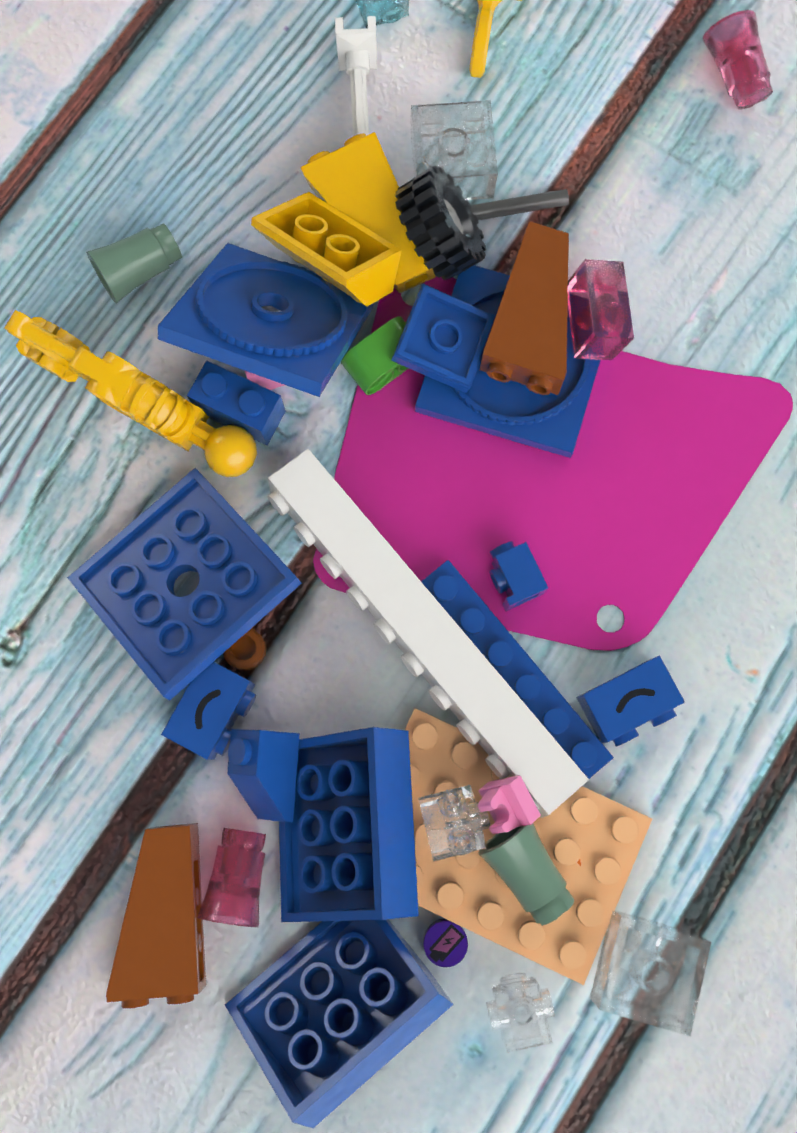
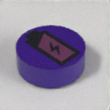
[423,919,468,968]

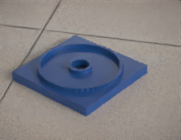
[157,243,374,397]
[415,265,616,458]
[67,468,302,701]

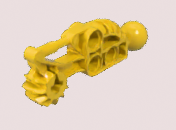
[4,310,257,477]

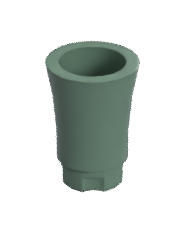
[86,224,182,304]
[478,823,575,926]

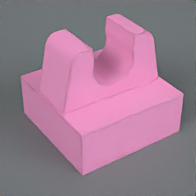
[478,775,541,834]

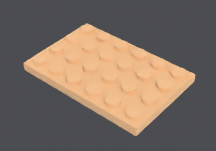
[405,708,652,985]

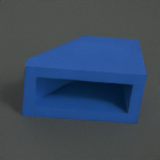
[227,729,300,822]

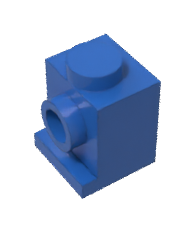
[489,541,548,612]

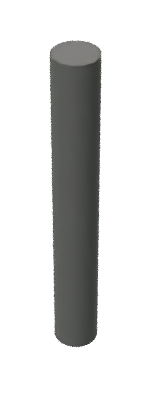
[470,189,569,220]

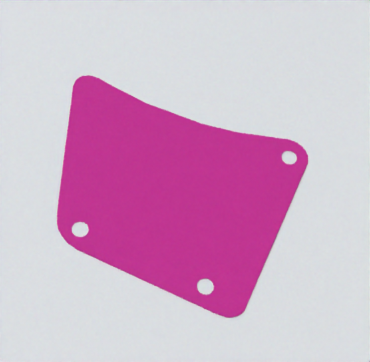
[313,276,793,651]

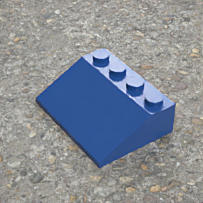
[279,727,419,923]
[225,919,454,1128]

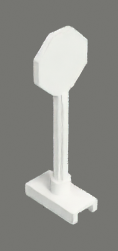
[335,16,377,136]

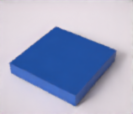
[391,283,496,393]

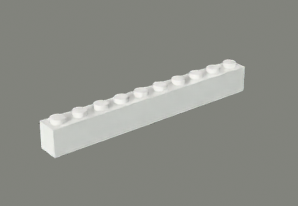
[268,449,589,818]

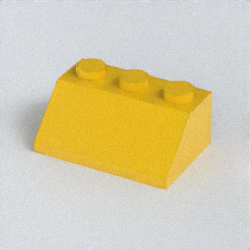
[251,192,402,307]

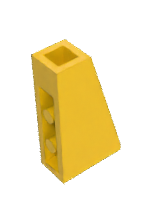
[300,132,436,293]

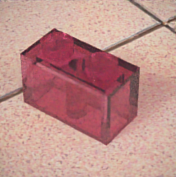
[568,259,634,360]

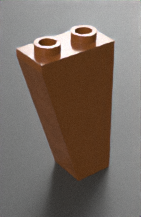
[480,221,569,395]
[106,823,206,1008]

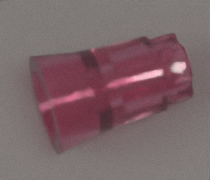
[703,10,773,109]
[197,828,266,927]

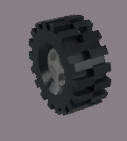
[395,165,486,280]

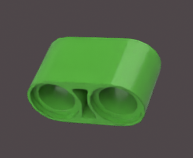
[341,316,409,395]

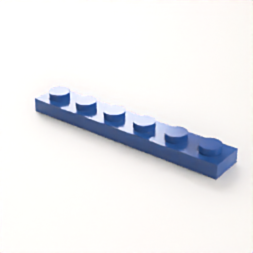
[421,560,614,779]

